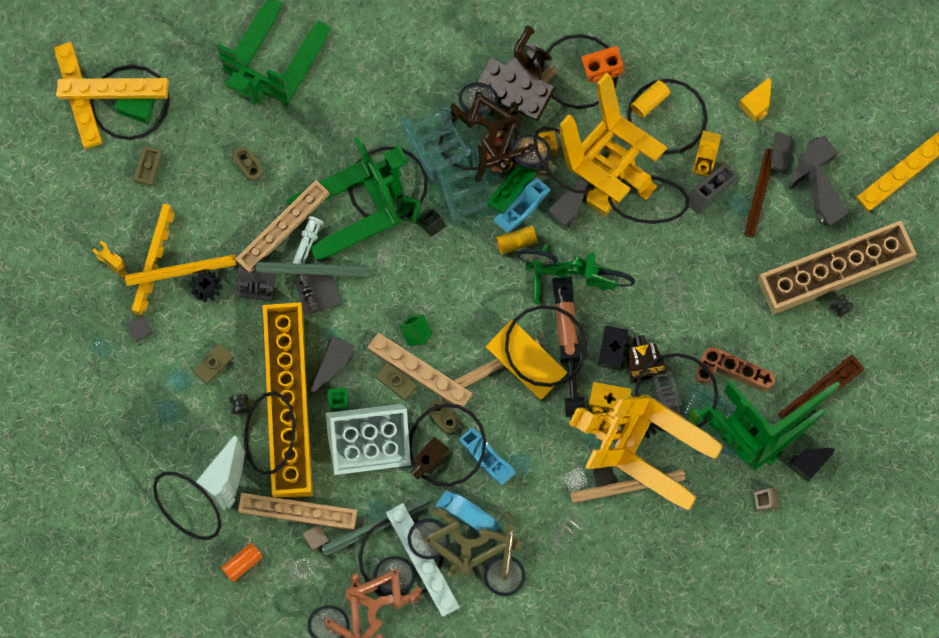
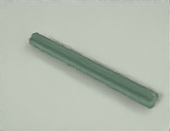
[256,262,370,277]
[321,497,430,556]

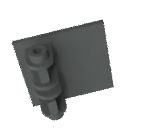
[234,265,277,300]
[294,274,342,316]

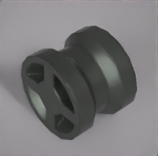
[829,294,854,318]
[229,394,251,415]

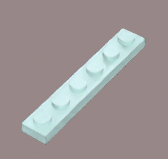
[386,503,460,617]

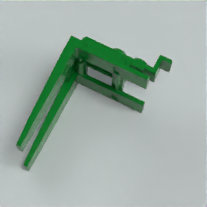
[217,0,330,106]
[286,137,408,261]
[688,381,840,471]

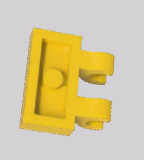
[93,241,127,278]

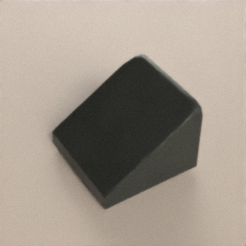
[418,209,446,237]
[592,466,616,487]

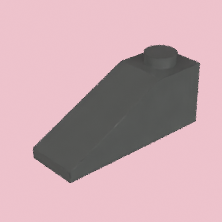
[788,135,838,189]
[685,164,739,214]
[810,165,848,226]
[548,178,590,230]
[308,337,355,392]

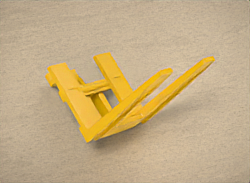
[559,73,667,203]
[569,395,723,510]

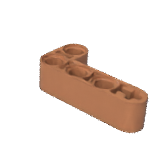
[695,347,775,392]

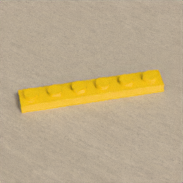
[53,42,103,149]
[56,78,169,99]
[856,132,939,212]
[132,203,174,317]

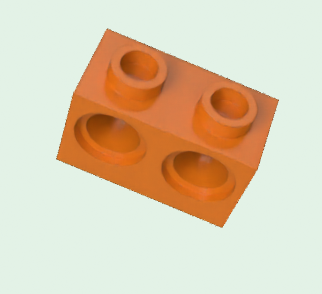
[581,46,624,83]

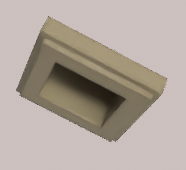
[753,488,780,511]
[302,525,330,552]

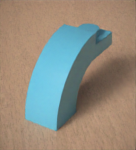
[494,178,551,233]
[458,427,516,486]
[436,490,501,541]

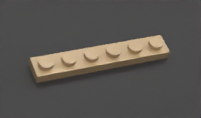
[235,180,330,274]
[367,333,472,411]
[238,493,358,530]

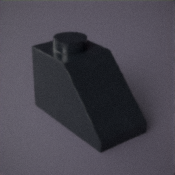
[790,448,835,482]

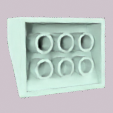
[326,404,411,475]
[196,435,246,510]

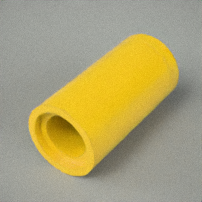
[631,80,670,118]
[496,225,538,255]

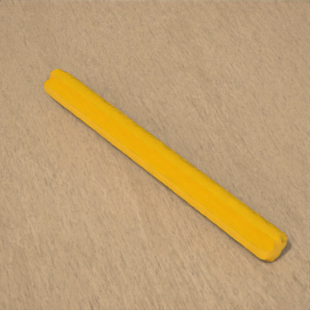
[125,254,237,286]

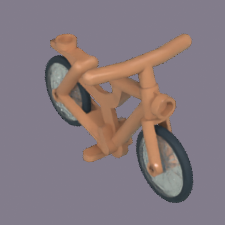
[307,556,421,638]

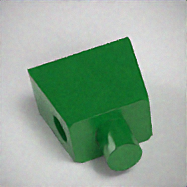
[114,77,156,125]

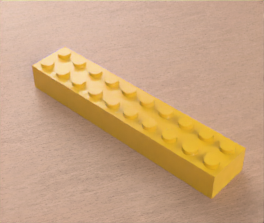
[263,302,313,498]

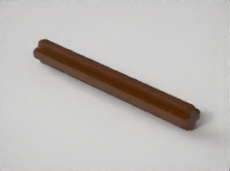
[744,149,773,238]

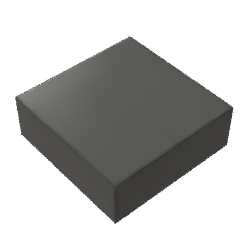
[127,316,153,342]

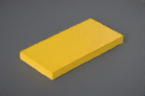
[485,319,568,401]

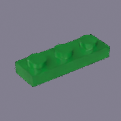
[487,164,536,214]

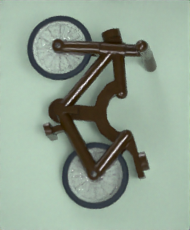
[450,82,551,182]

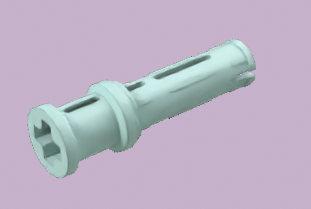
[293,216,324,264]

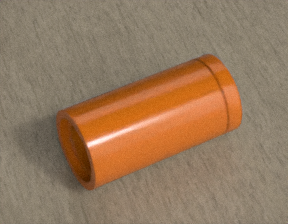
[221,542,263,582]

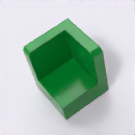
[399,196,421,224]
[400,315,432,346]

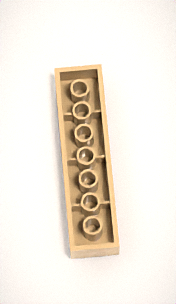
[758,221,917,315]

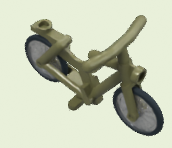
[408,506,525,596]

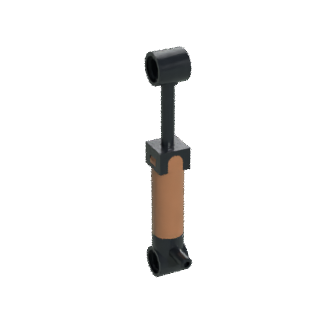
[552,276,585,417]

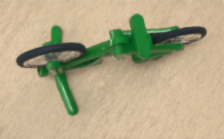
[517,244,635,304]

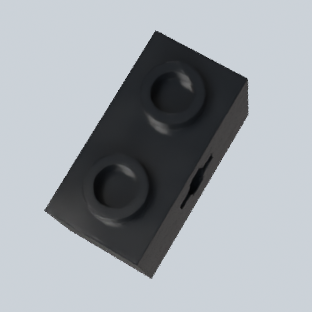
[597,325,631,371]

